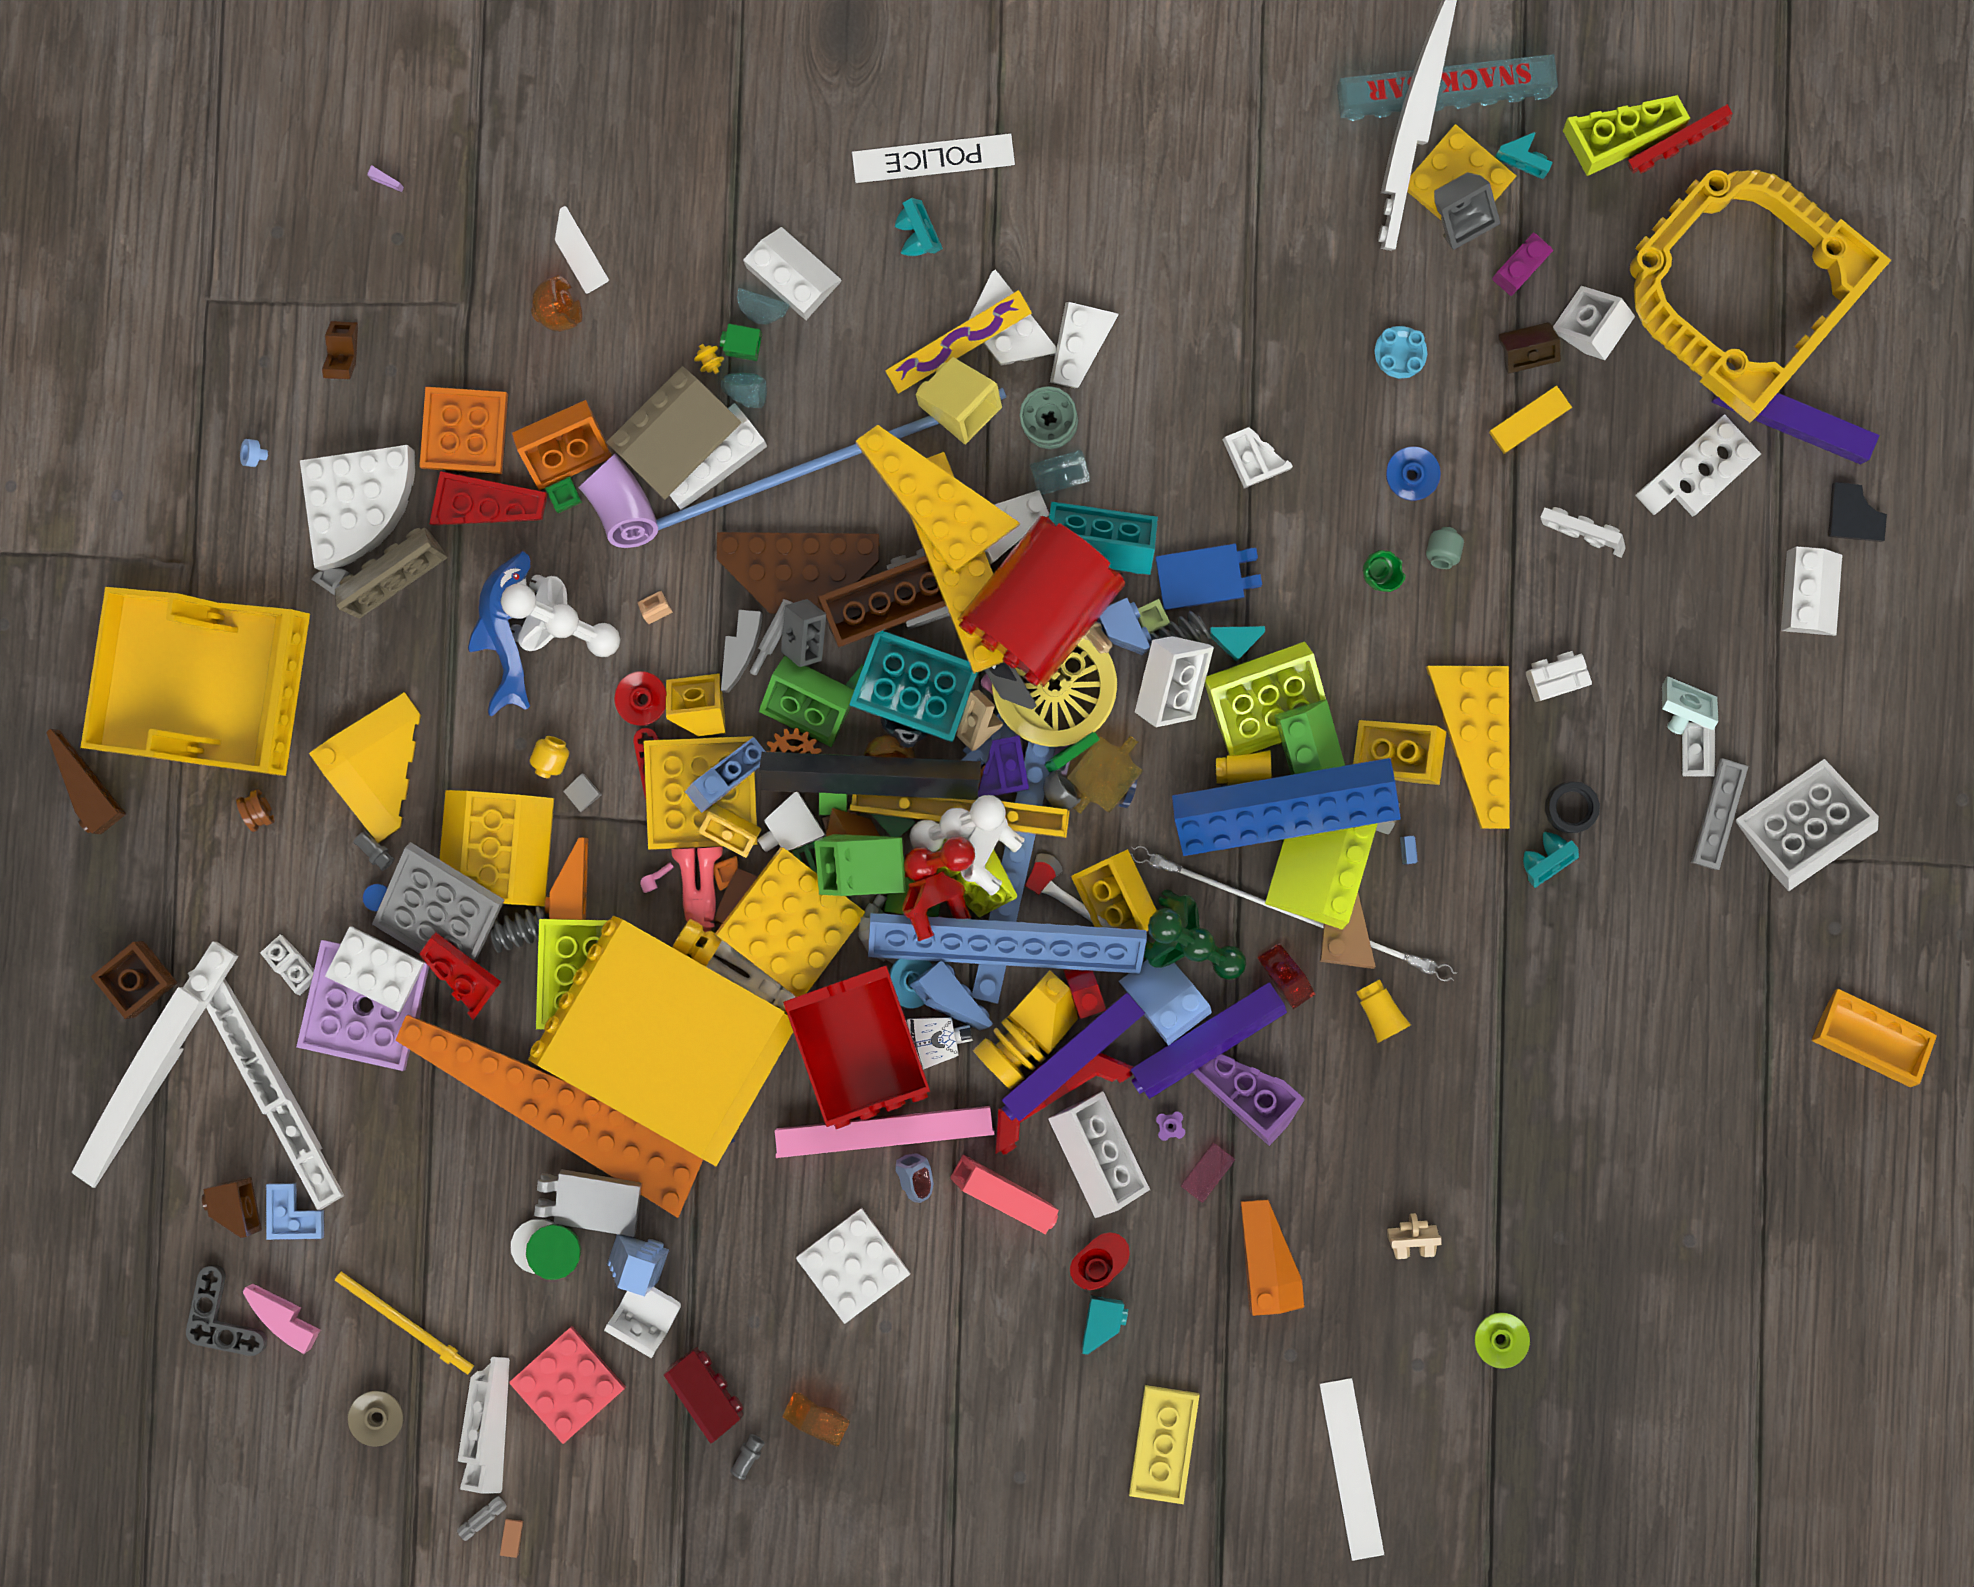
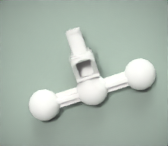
[501,575,620,657]
[910,795,1024,895]

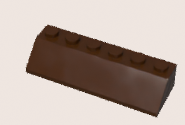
[819,556,946,648]

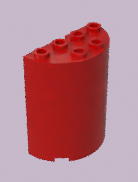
[957,516,1125,687]
[783,965,930,1129]

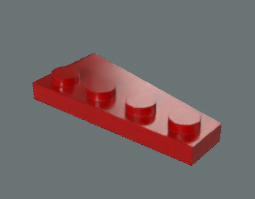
[1628,104,1733,174]
[429,471,548,526]

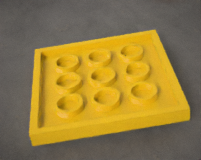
[644,736,758,850]
[715,847,865,997]

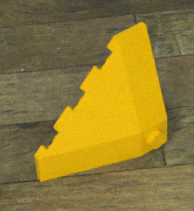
[309,692,421,843]

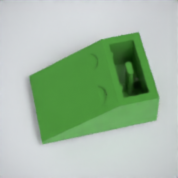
[815,834,906,896]

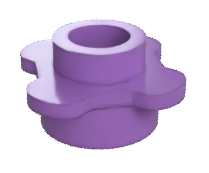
[1156,1112,1185,1141]

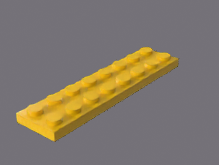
[910,452,1004,674]

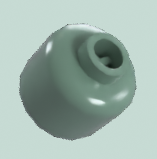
[1426,527,1464,569]

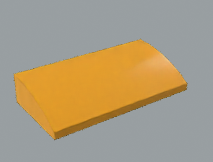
[1811,989,1937,1087]

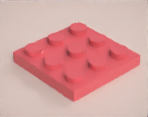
[509,1326,626,1444]

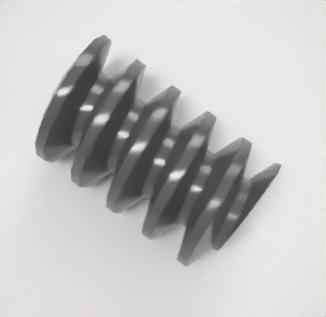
[1150,611,1211,644]
[490,906,547,953]

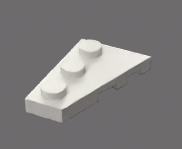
[1050,302,1119,388]

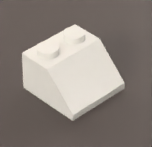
[1553,286,1635,360]

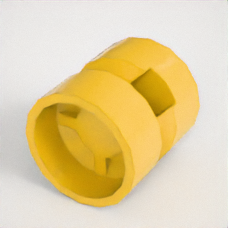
[672,918,722,966]

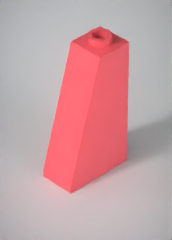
[950,1154,1059,1235]

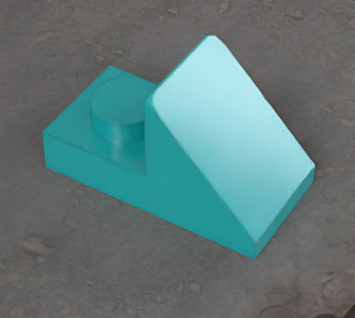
[1495,132,1553,179]

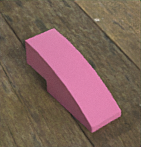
[243,1284,320,1354]

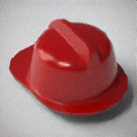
[1070,1232,1130,1290]

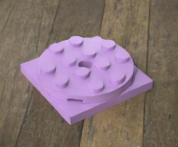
[296,940,429,1071]

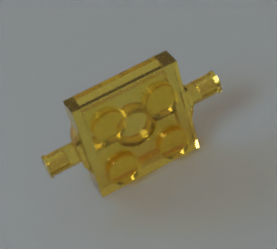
[1067,735,1143,814]

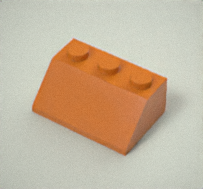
[512,400,612,490]

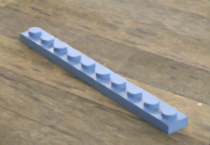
[972,742,1055,1004]

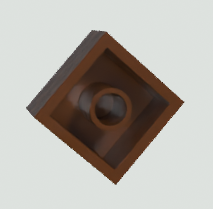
[91,941,178,1019]

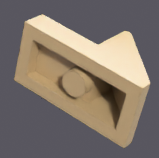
[956,690,1003,751]

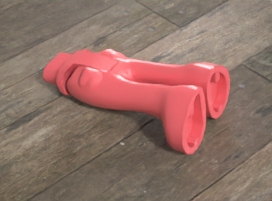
[671,846,723,932]

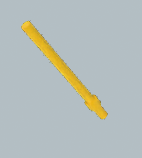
[335,1271,474,1375]

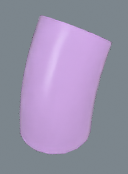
[578,453,658,548]

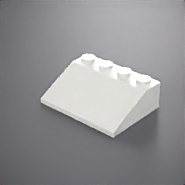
[1736,759,1879,891]

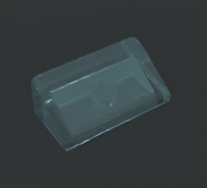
[1030,450,1090,495]

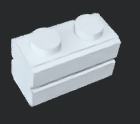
[1526,651,1592,702]

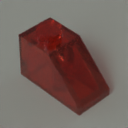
[1257,943,1315,1009]

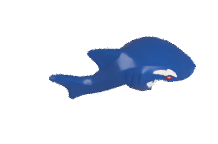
[468,551,530,716]

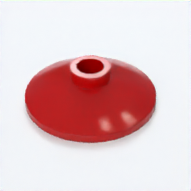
[614,671,667,726]

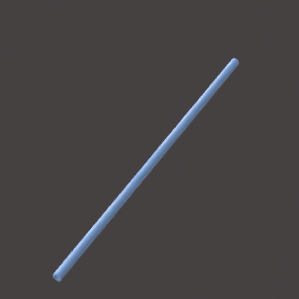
[656,388,1006,530]

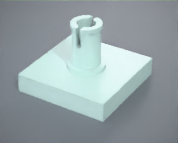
[1662,676,1718,734]

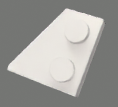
[1222,427,1293,488]

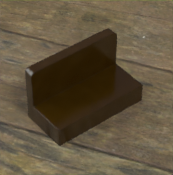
[1498,322,1561,374]

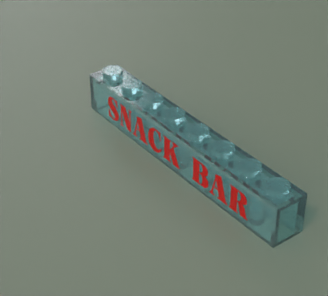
[1337,54,1558,121]

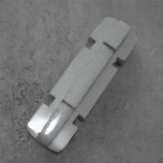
[457,1496,507,1541]

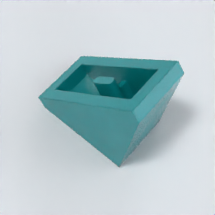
[1208,626,1265,661]

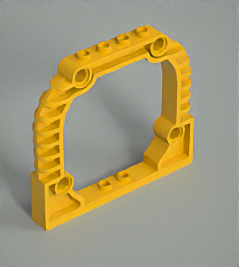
[1630,170,1891,423]

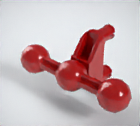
[903,836,975,941]

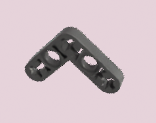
[186,1265,267,1356]

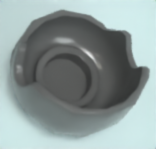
[1043,770,1081,810]

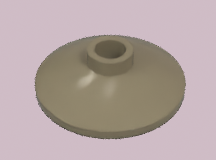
[348,1391,403,1447]

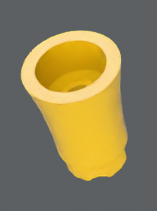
[1216,750,1271,785]
[1356,979,1411,1043]

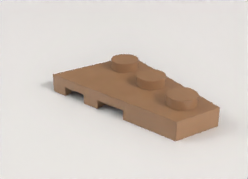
[1320,893,1376,969]

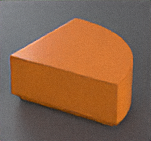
[713,856,739,891]

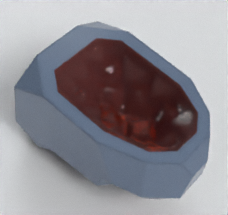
[896,1153,934,1203]

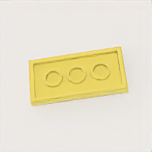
[1129,1385,1199,1504]

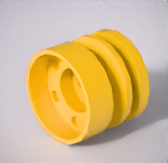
[973,1018,1046,1091]

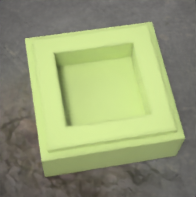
[1138,599,1170,634]

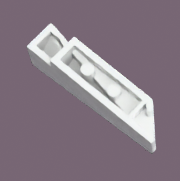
[458,1357,510,1493]

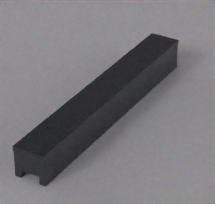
[759,752,981,800]

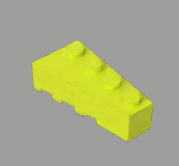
[1563,95,1690,176]

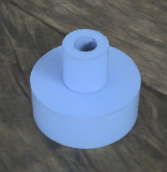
[240,439,268,467]

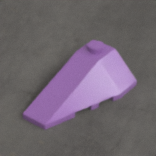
[1192,1054,1304,1146]

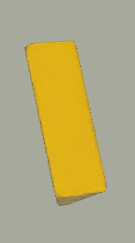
[698,804,761,858]

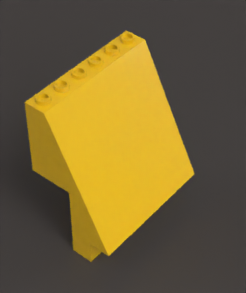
[81,587,310,776]
[528,916,793,1166]

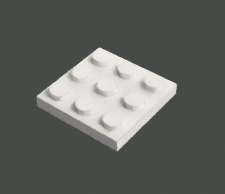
[796,1208,911,1324]

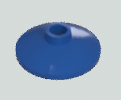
[1386,447,1441,501]

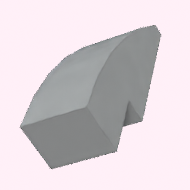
[721,610,763,693]

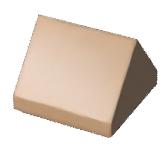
[638,591,672,624]

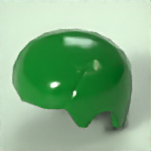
[1363,550,1406,592]

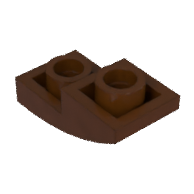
[714,868,758,925]

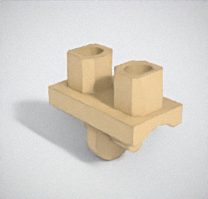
[1387,1213,1441,1259]

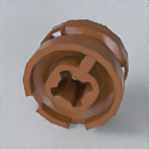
[236,789,275,832]

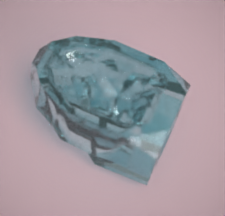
[721,373,767,408]

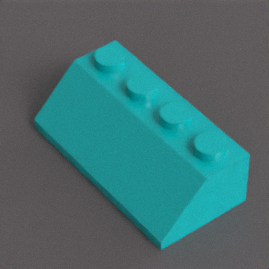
[1049,502,1158,575]

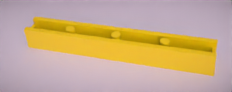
[850,794,1070,838]

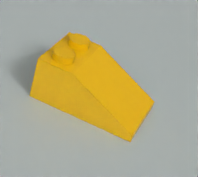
[1353,720,1446,785]

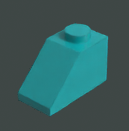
[1081,1295,1128,1355]

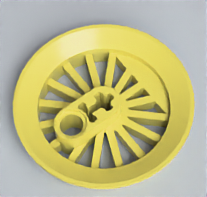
[992,638,1117,747]

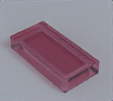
[1180,1142,1236,1203]

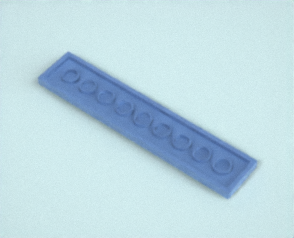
[868,913,1147,974]

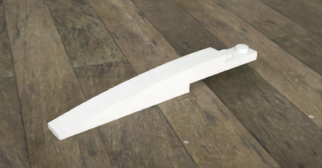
[1378,0,1457,251]
[72,941,239,1188]
[188,969,344,1210]

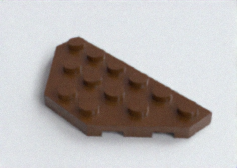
[717,532,879,615]

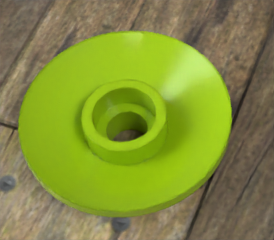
[1474,1313,1530,1368]

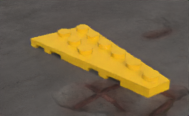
[856,425,1020,573]
[1426,666,1510,829]

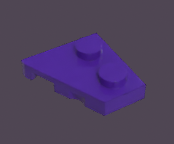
[978,736,1029,798]

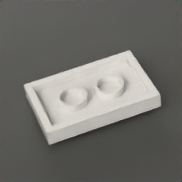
[325,927,425,1012]

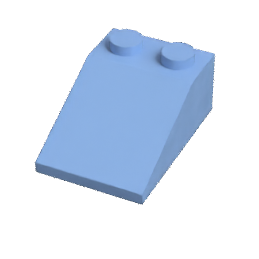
[1119,959,1212,1046]

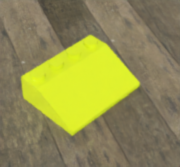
[1205,642,1326,755]
[1265,823,1378,930]
[536,919,608,1029]

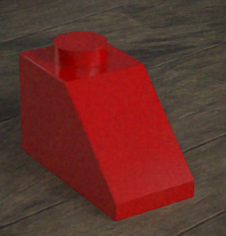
[1063,969,1106,1019]

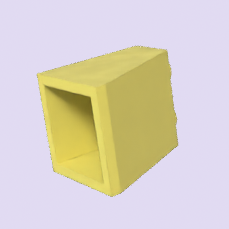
[916,357,1002,445]

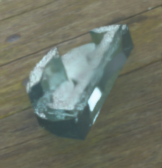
[737,288,790,325]

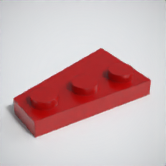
[419,932,501,1020]

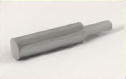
[750,599,793,675]

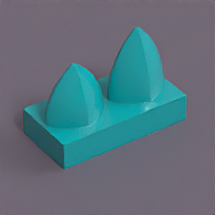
[895,198,943,256]
[1523,832,1579,888]

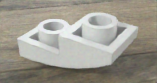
[260,934,314,995]

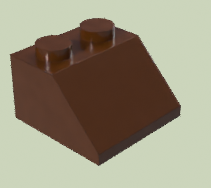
[202,1177,262,1238]

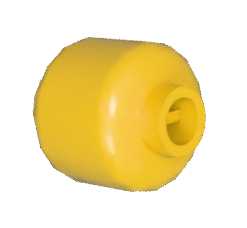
[529,736,569,778]

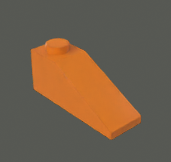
[545,838,588,920]

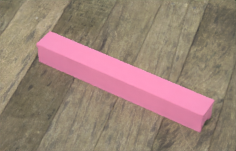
[775,1106,994,1158]

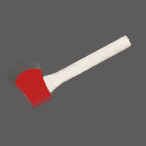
[1024,853,1118,928]

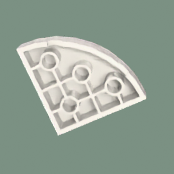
[300,445,415,571]

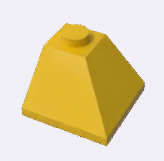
[666,674,725,736]
[1008,970,1078,1054]

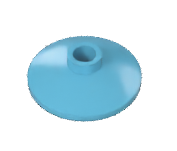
[890,959,932,1008]

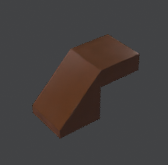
[322,321,358,379]

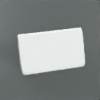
[1682,722,1715,776]

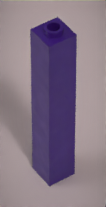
[1711,391,1880,465]
[1131,982,1287,1099]
[1001,993,1145,1121]

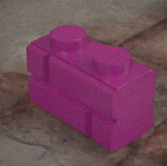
[1492,232,1553,296]

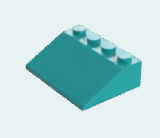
[849,631,979,742]

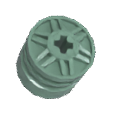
[1020,386,1078,450]

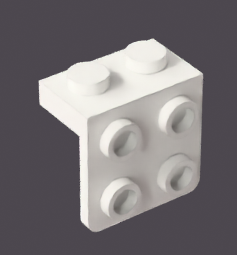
[604,1287,681,1358]

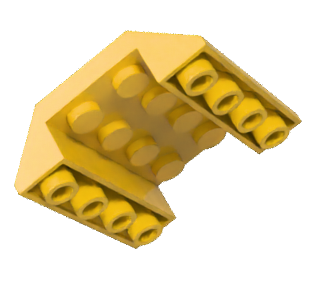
[440,790,554,906]

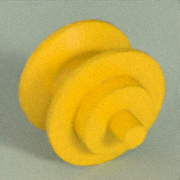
[694,344,724,374]

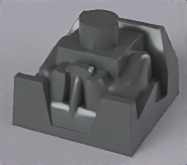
[1434,172,1501,250]

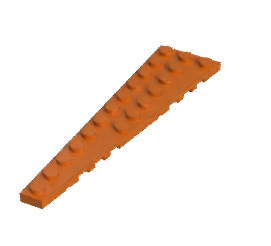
[395,1014,703,1218]

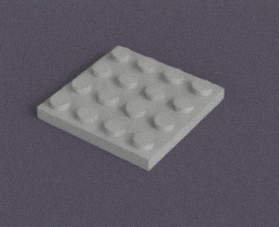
[372,842,504,962]

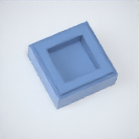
[1400,836,1417,864]

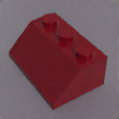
[663,1347,744,1444]

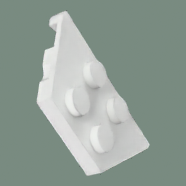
[969,269,1057,366]

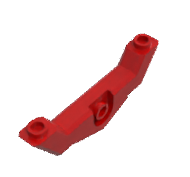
[996,1052,1134,1155]

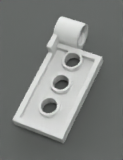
[1635,414,1761,517]

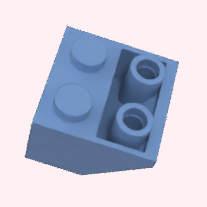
[1097,598,1152,655]

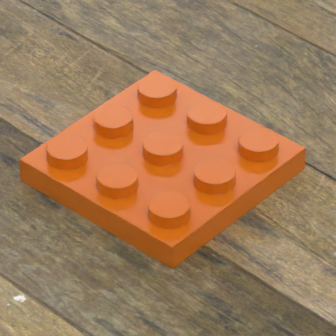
[420,387,508,474]

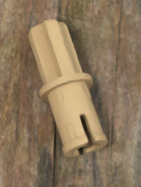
[1083,622,1112,654]

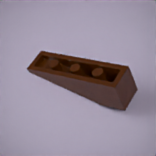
[46,729,126,834]

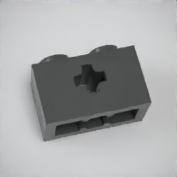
[781,599,826,667]

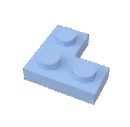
[266,1183,324,1240]

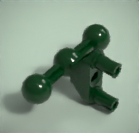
[1143,889,1246,980]

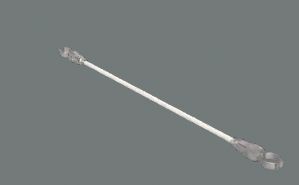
[1130,846,1457,981]

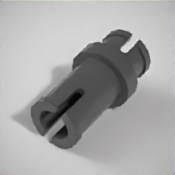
[353,830,395,871]
[730,1434,765,1480]

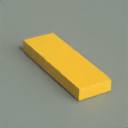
[1489,386,1572,454]

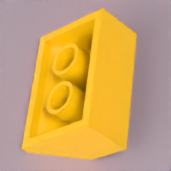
[1071,849,1157,931]

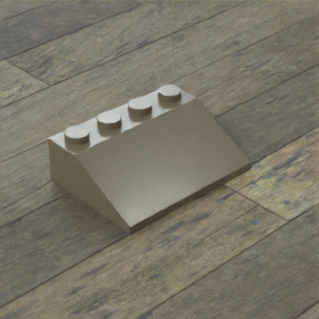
[606,366,742,499]
[335,528,448,619]

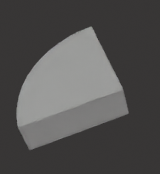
[312,568,351,595]

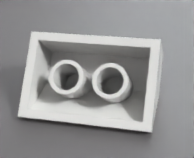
[743,227,842,320]
[1781,546,1842,636]
[1135,636,1214,727]

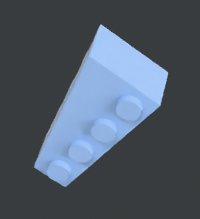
[607,1234,669,1297]

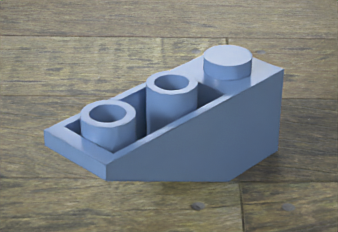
[685,737,766,813]
[910,960,993,1030]

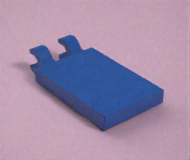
[1155,544,1262,611]

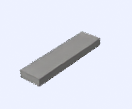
[1691,758,1749,870]

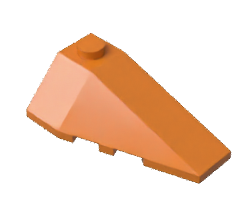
[1241,1199,1304,1316]

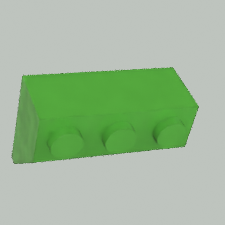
[759,656,854,747]
[1274,699,1345,775]

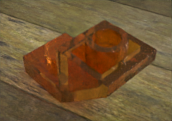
[782,1392,850,1446]

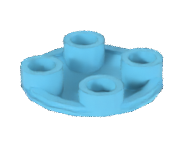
[1374,326,1428,379]

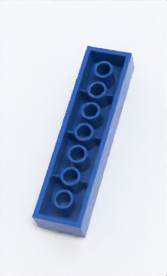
[1172,758,1401,856]

